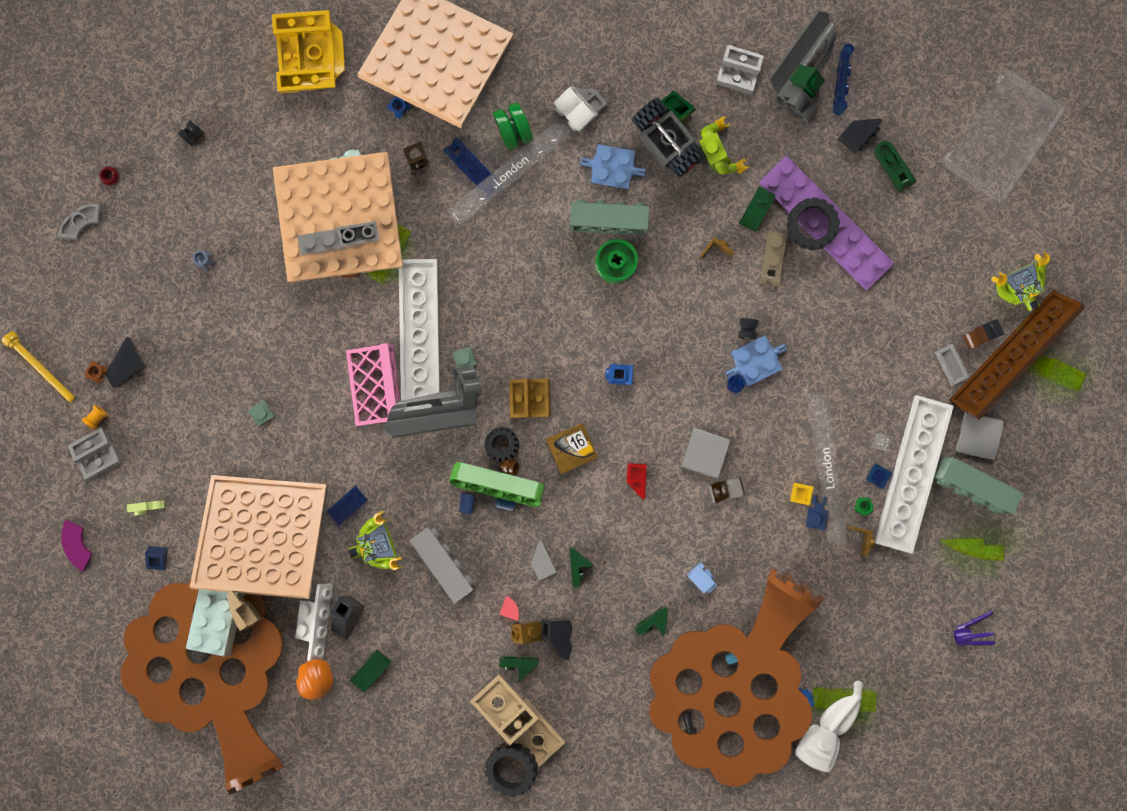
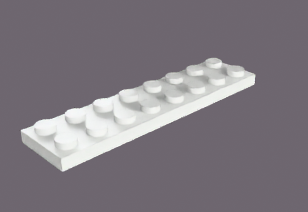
[399,259,440,411]
[874,395,954,554]

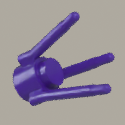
[953,611,995,646]

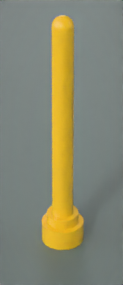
[1,331,75,402]

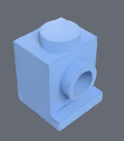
[687,562,717,593]

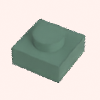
[453,347,477,368]
[248,400,275,427]

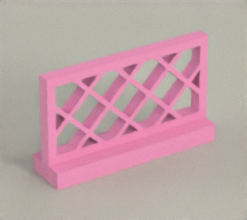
[346,343,401,426]

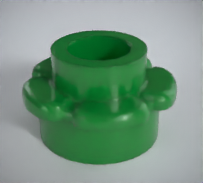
[854,497,874,516]

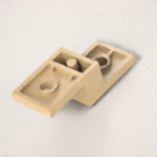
[470,673,565,767]

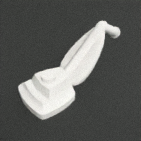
[794,681,864,772]

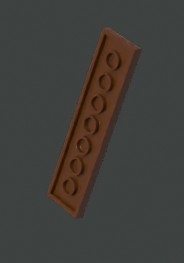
[949,290,1085,420]

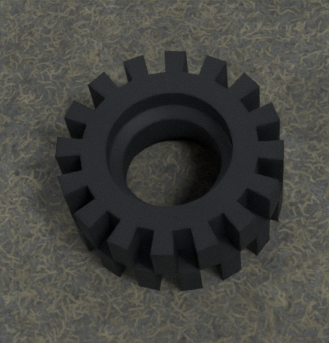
[484,427,519,462]

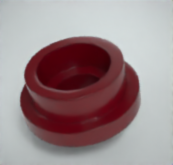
[99,166,119,186]

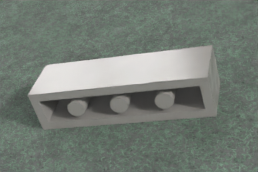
[409,526,475,604]

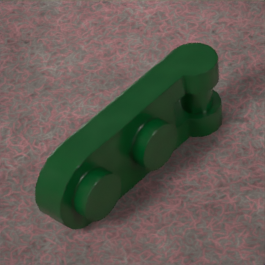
[874,141,916,193]

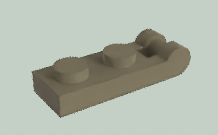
[760,231,787,287]

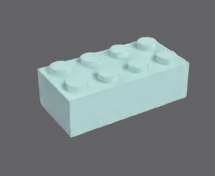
[186,590,244,656]

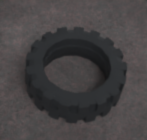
[786,197,840,251]
[485,742,538,797]

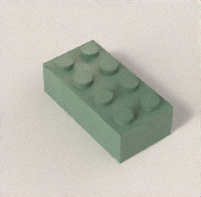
[570,199,649,236]
[934,457,1024,515]

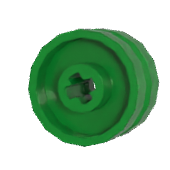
[492,102,534,152]
[595,239,638,284]

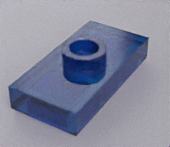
[326,486,368,525]

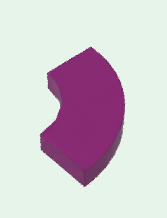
[61,520,93,571]

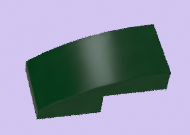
[349,649,391,692]

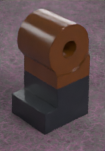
[962,319,1005,349]

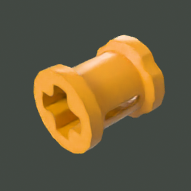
[82,405,108,430]

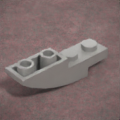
[297,221,379,256]

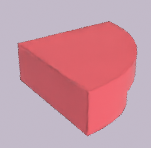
[500,596,519,621]

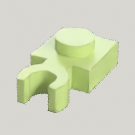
[127,500,165,515]

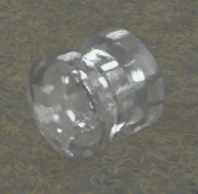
[870,433,893,452]

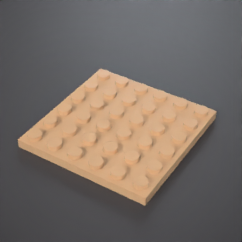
[358,0,513,128]
[273,152,403,283]
[190,475,327,599]

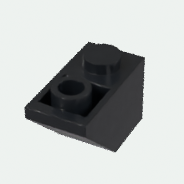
[837,118,883,154]
[330,596,365,640]
[541,618,573,660]

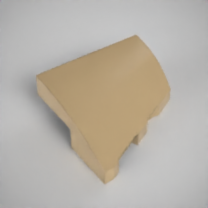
[227,590,263,631]

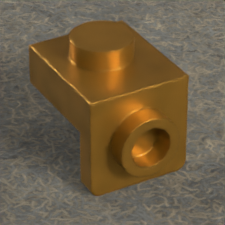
[511,621,543,644]

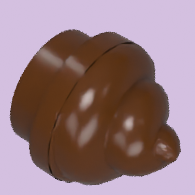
[499,458,519,476]

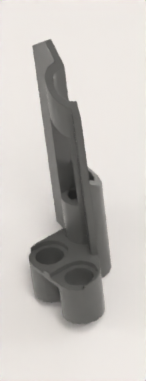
[768,10,837,125]
[383,366,482,438]

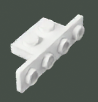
[295,584,333,661]

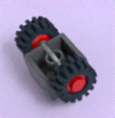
[631,97,705,178]

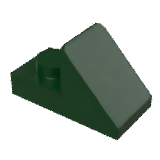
[661,90,696,122]
[569,547,594,588]
[634,605,668,637]
[499,656,539,683]

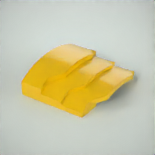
[272,10,345,94]

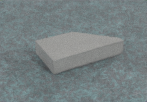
[574,87,608,114]
[531,540,557,581]

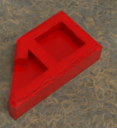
[626,463,647,499]

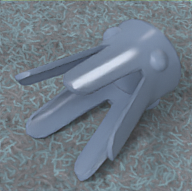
[193,251,216,271]

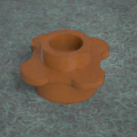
[85,361,107,383]

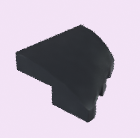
[106,337,147,388]

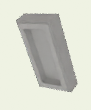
[935,344,970,386]

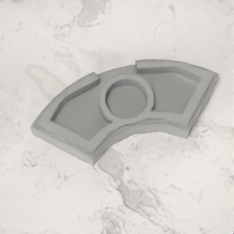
[58,204,102,240]

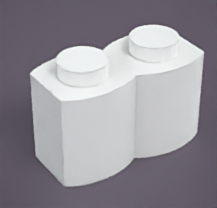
[554,87,598,131]

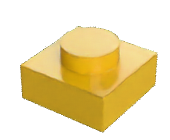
[790,483,813,505]

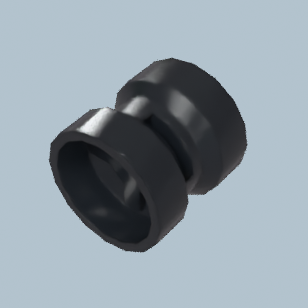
[177,120,204,146]
[738,318,759,340]

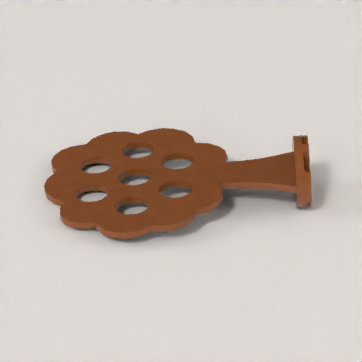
[649,567,824,787]
[120,580,284,795]

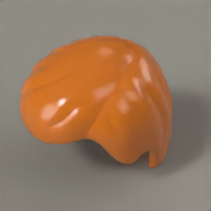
[296,659,333,700]

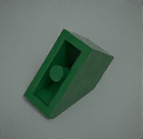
[789,64,825,99]
[739,186,776,232]

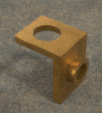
[699,237,735,259]
[846,525,874,557]

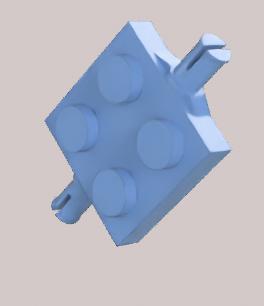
[581,144,645,189]
[725,336,787,387]

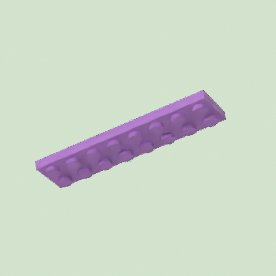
[759,156,894,290]

